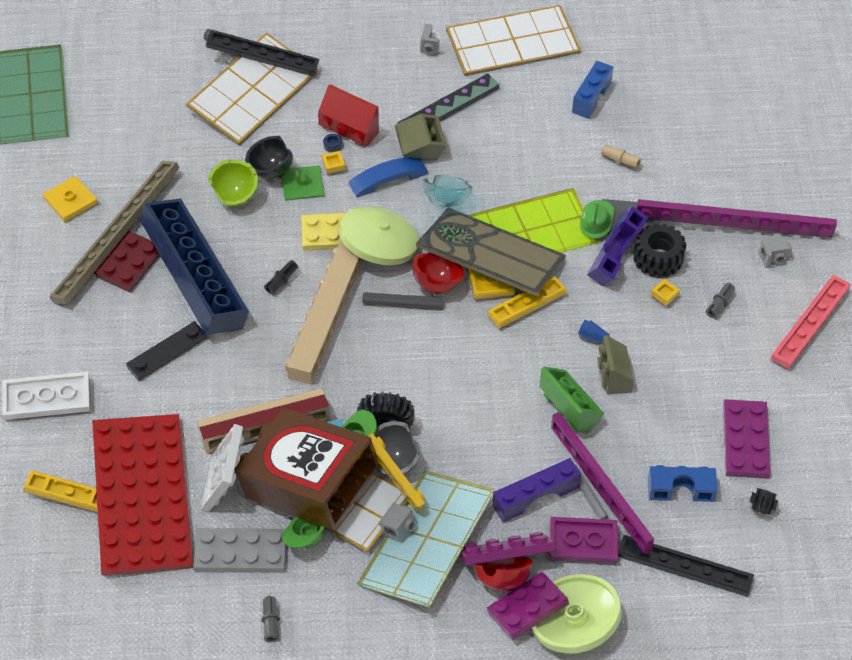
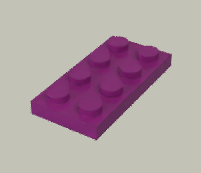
[723,399,770,479]
[459,532,555,565]

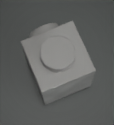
[379,503,416,543]

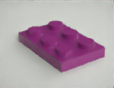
[549,517,618,564]
[486,571,569,641]

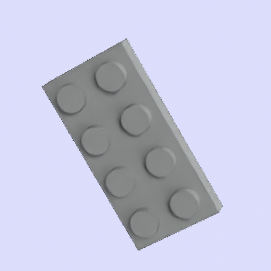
[193,528,286,573]

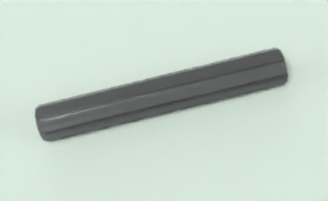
[362,292,443,309]

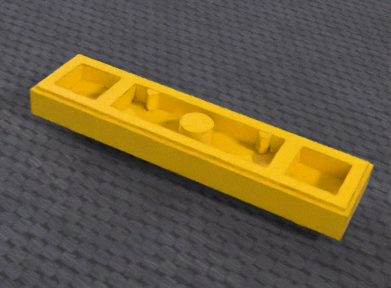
[487,276,567,329]
[369,433,425,513]
[23,470,98,513]

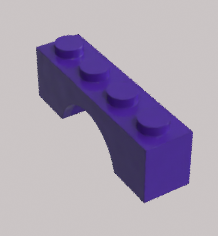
[587,206,648,286]
[492,458,581,522]

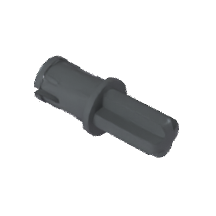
[706,283,735,319]
[261,596,280,642]

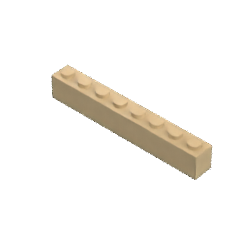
[285,241,364,385]

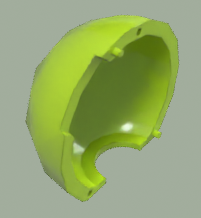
[208,159,258,207]

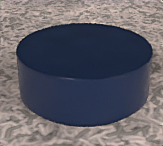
[323,134,342,153]

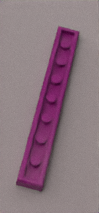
[551,412,654,554]

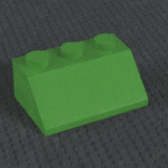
[539,366,604,432]

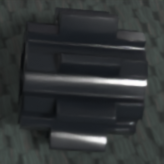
[749,488,778,515]

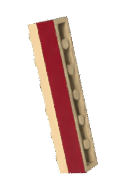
[197,388,331,453]

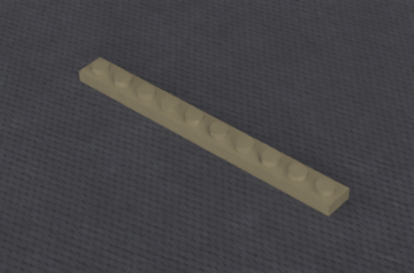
[49,161,180,304]

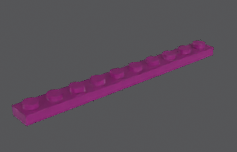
[636,199,837,238]

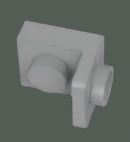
[420,23,440,55]

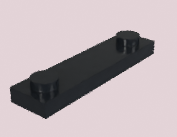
[126,321,207,381]

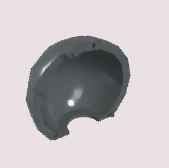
[374,421,421,475]

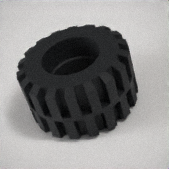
[633,223,686,278]

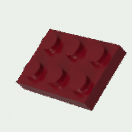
[95,231,160,293]

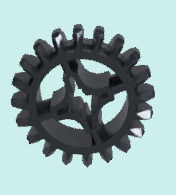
[357,391,415,429]

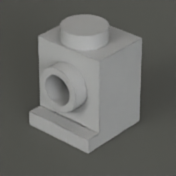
[759,236,792,268]

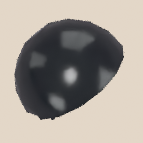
[245,135,294,179]

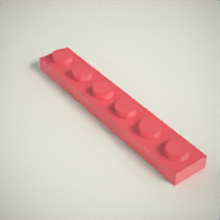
[771,275,851,369]

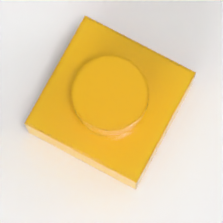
[321,151,346,174]
[651,279,680,306]

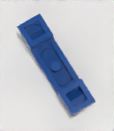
[349,157,428,198]

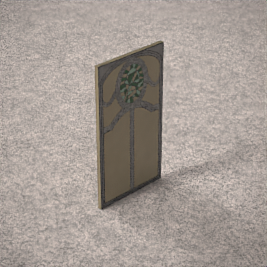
[416,207,566,296]

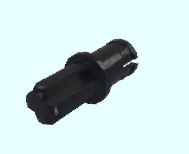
[264,260,298,295]

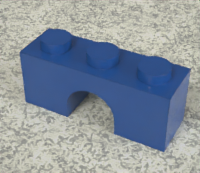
[572,60,614,119]
[648,465,718,502]

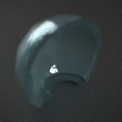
[423,175,473,207]

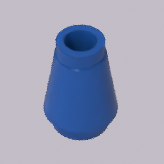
[578,319,610,344]

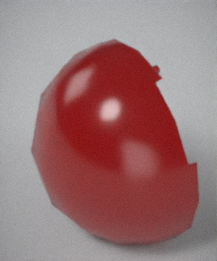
[413,253,464,294]
[474,556,533,592]

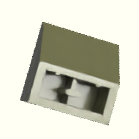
[395,114,447,160]
[597,335,634,395]

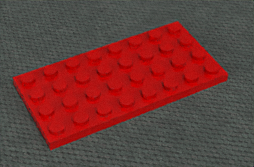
[92,414,193,576]

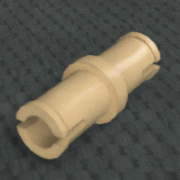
[601,144,641,169]

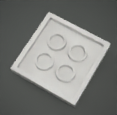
[201,424,244,512]

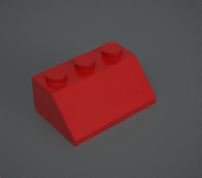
[318,84,379,147]

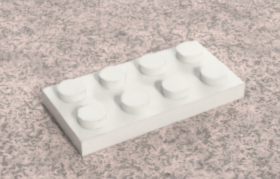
[2,372,90,420]

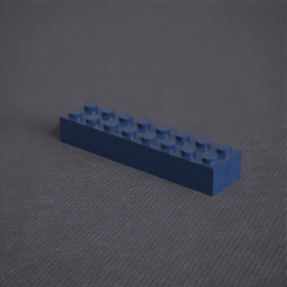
[140,198,249,335]

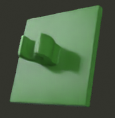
[282,165,324,201]

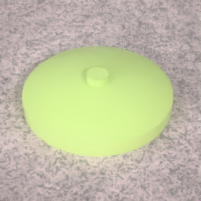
[339,206,419,265]
[532,574,622,653]

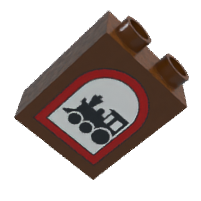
[235,408,379,531]

